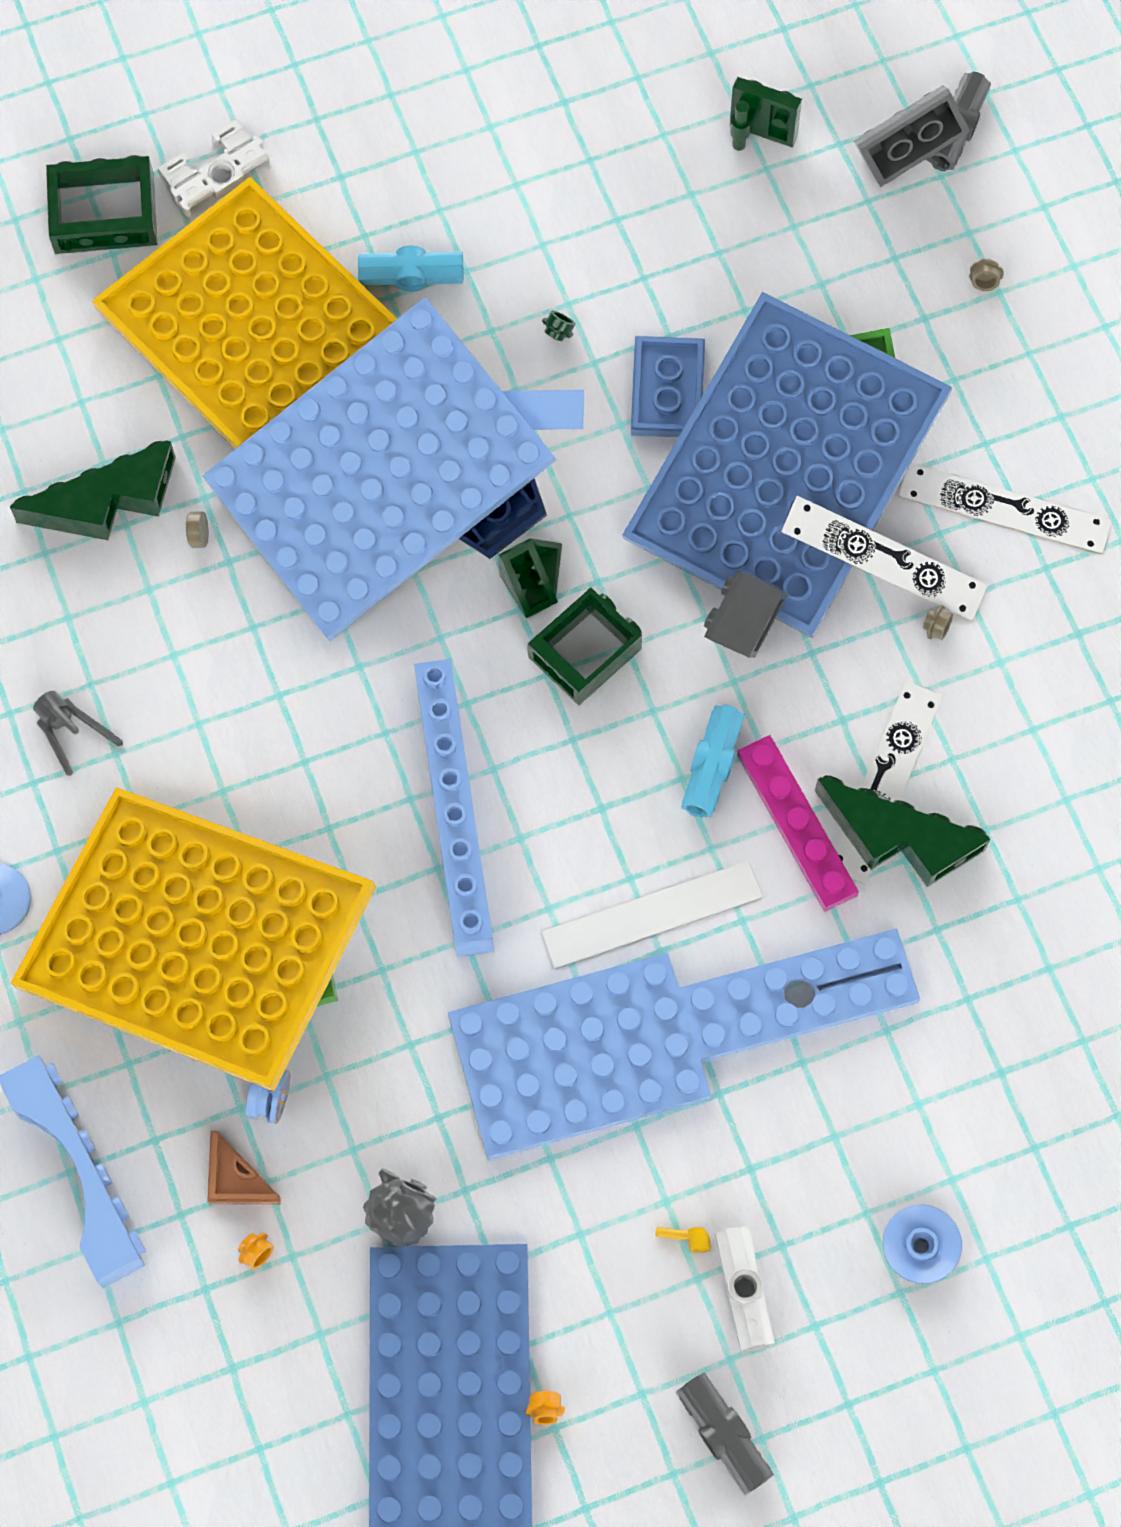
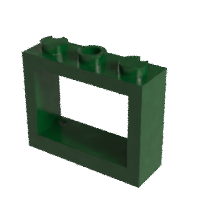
[46,155,158,254]

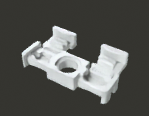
[158,119,272,217]

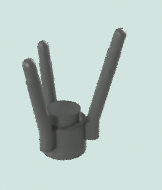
[33,691,123,776]

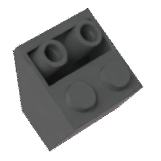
[704,571,789,658]

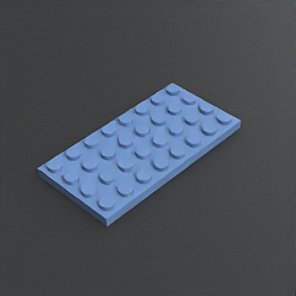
[369,1244,532,1527]

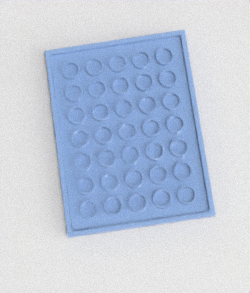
[202,297,557,641]

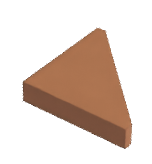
[207,1131,281,1205]

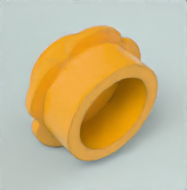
[238,1233,274,1270]
[525,1391,565,1425]

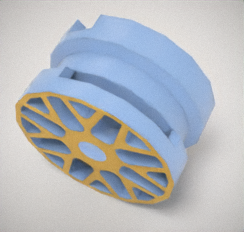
[245,1070,291,1124]

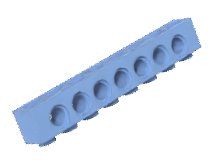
[414,658,494,957]

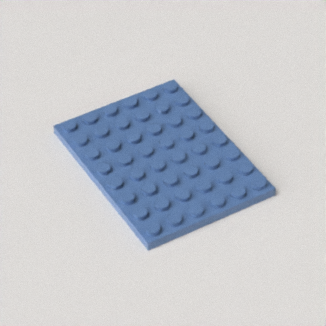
[622,292,952,638]

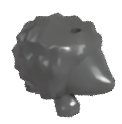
[363,1168,437,1246]

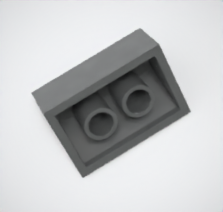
[854,85,970,187]

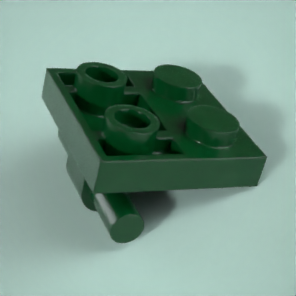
[729,76,802,151]

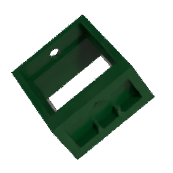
[528,587,642,706]

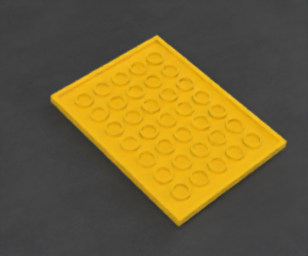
[92,177,397,449]
[11,787,377,1092]

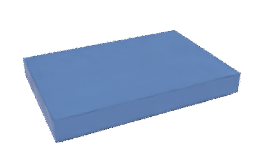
[631,336,705,437]

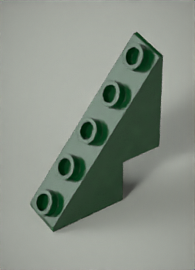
[10,440,176,540]
[815,775,991,887]

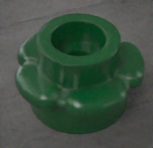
[542,310,576,341]

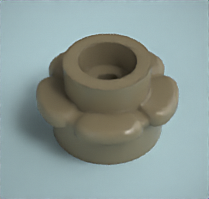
[969,259,1004,291]
[923,605,953,640]

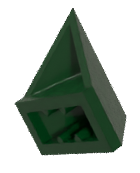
[498,538,562,618]

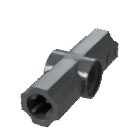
[926,71,991,172]
[676,1372,774,1495]

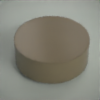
[186,511,209,548]

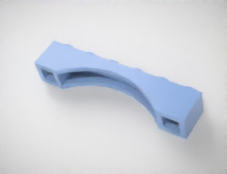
[0,1055,146,1288]

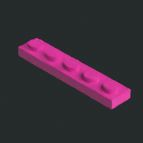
[737,735,859,912]

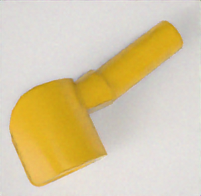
[655,1227,711,1253]

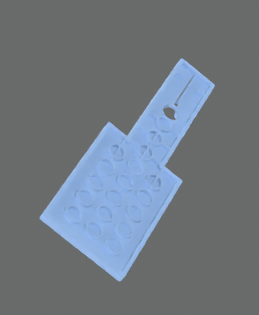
[448,928,920,1160]

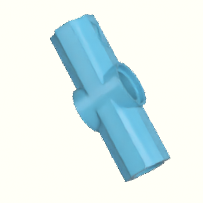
[358,245,464,292]
[681,704,745,818]

